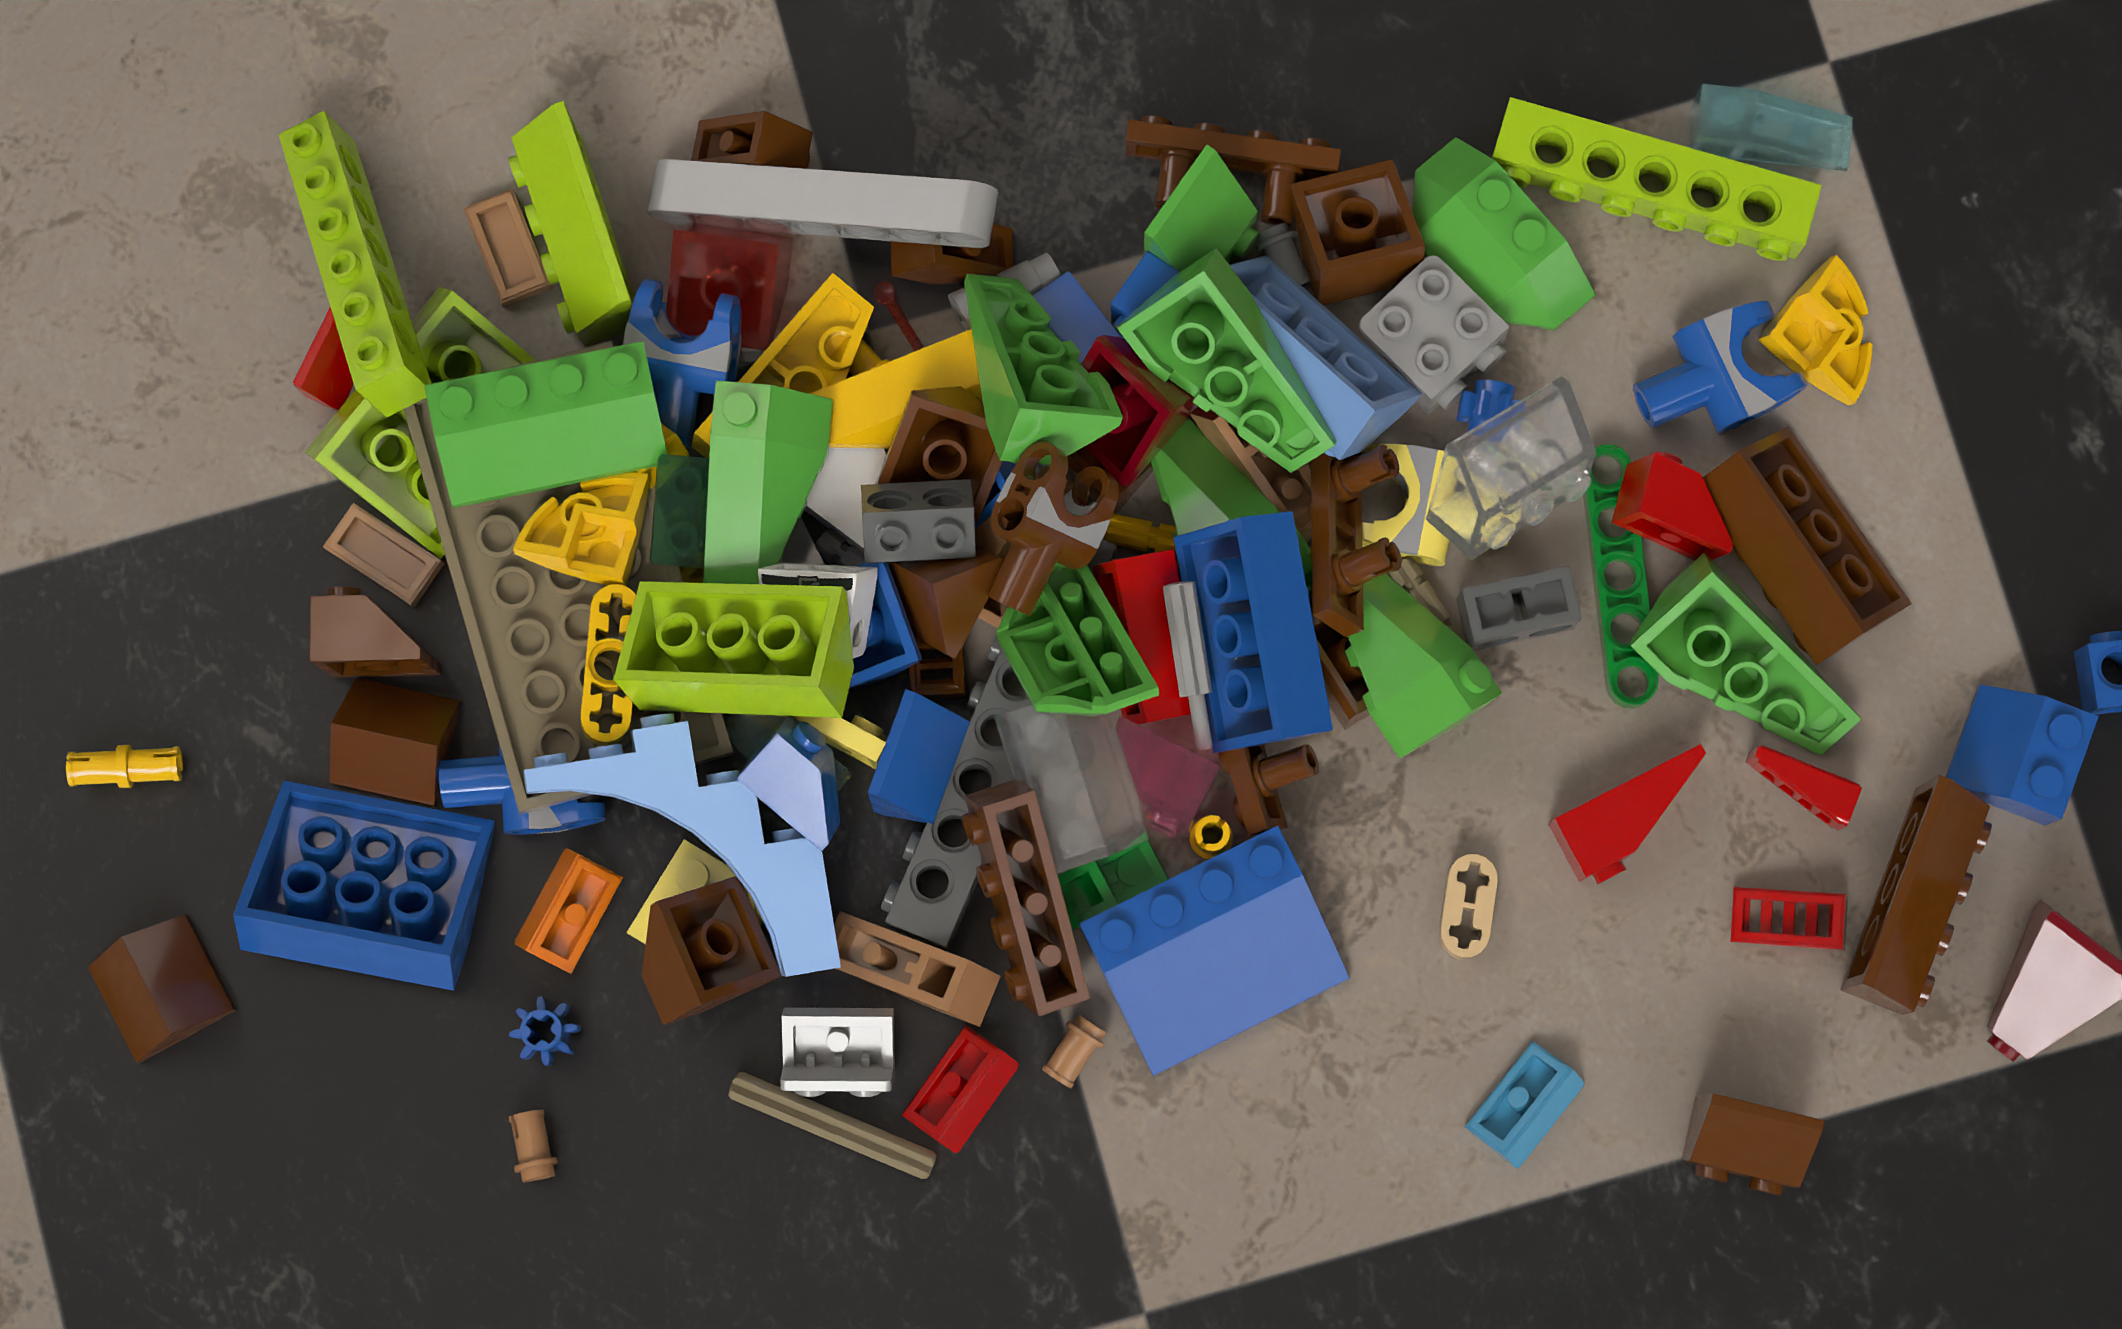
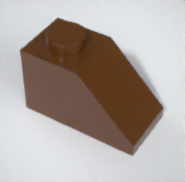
[691,111,813,169]
[891,224,1013,284]

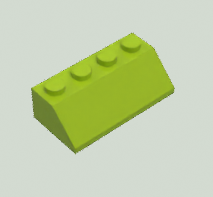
[508,100,635,347]
[613,581,854,718]

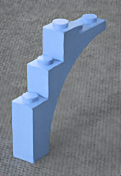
[523,713,841,977]

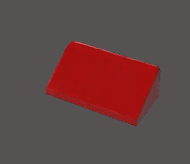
[293,307,354,411]
[902,1025,1019,1153]

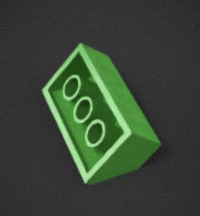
[424,341,669,508]

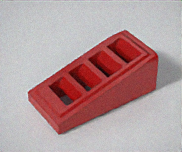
[1746,745,1862,831]
[1730,887,1848,951]

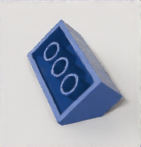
[1173,511,1333,753]

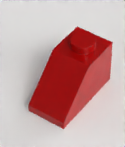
[1611,452,1733,561]

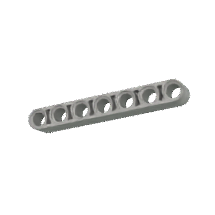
[647,159,999,248]

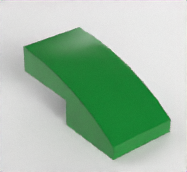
[1058,832,1169,931]

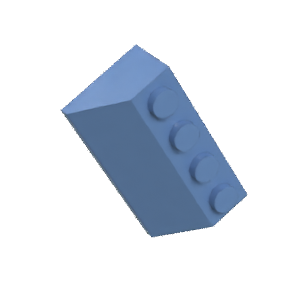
[1230,255,1422,460]

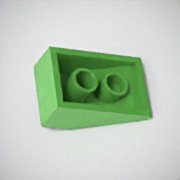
[1144,145,1260,272]

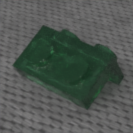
[650,454,709,570]

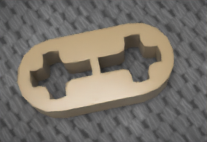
[1439,854,1498,959]

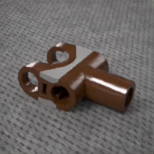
[987,442,1119,616]

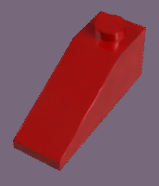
[1548,744,1706,885]

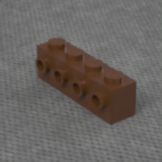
[962,779,1090,1016]

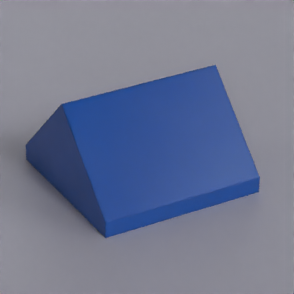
[868,689,970,824]

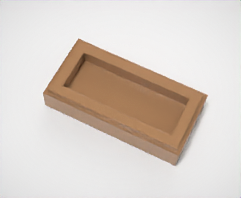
[463,189,553,308]
[323,503,444,608]

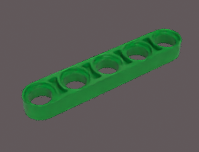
[1581,444,1658,709]

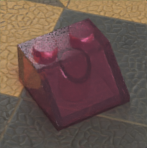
[1115,716,1220,839]

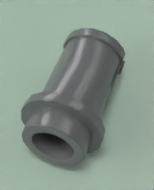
[1257,223,1311,287]

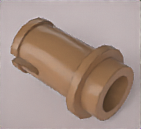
[1042,1014,1107,1088]
[509,1109,558,1183]

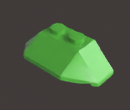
[1412,137,1596,331]
[996,563,1159,716]

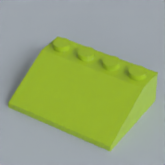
[304,287,536,559]

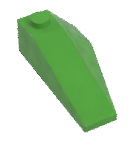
[1117,248,1337,473]
[964,274,1123,465]
[703,380,834,584]
[1151,419,1312,593]
[1630,553,1862,755]
[1345,574,1503,759]

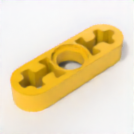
[581,584,636,746]

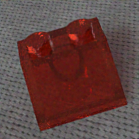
[666,222,793,351]

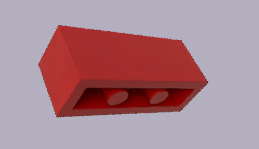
[1092,549,1191,727]

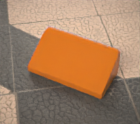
[515,848,623,974]

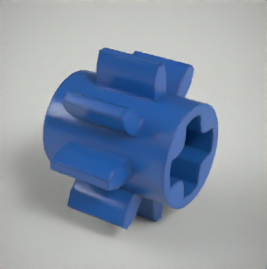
[1456,380,1525,443]
[509,996,581,1066]

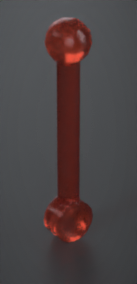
[874,282,924,352]

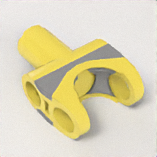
[1362,444,1516,566]

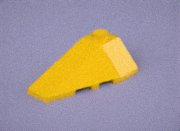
[692,273,874,460]
[810,329,982,449]

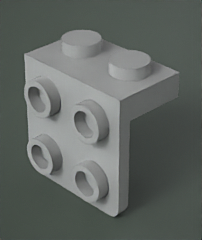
[1360,256,1509,415]

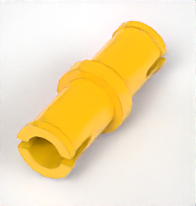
[66,745,183,788]

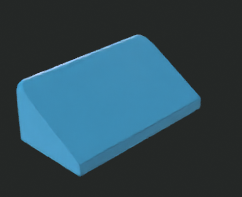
[1465,1041,1584,1168]

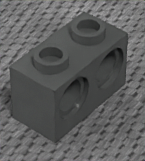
[861,479,976,563]
[1456,566,1582,651]

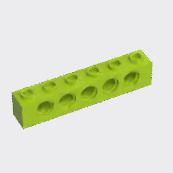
[1492,97,1822,261]
[278,110,431,417]

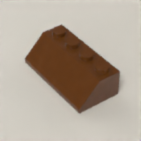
[1703,427,1912,665]
[1840,775,1992,1015]

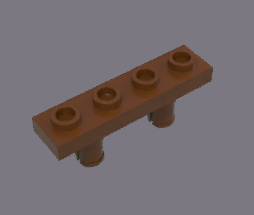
[1126,116,1341,226]
[1309,444,1402,637]
[1218,744,1319,835]

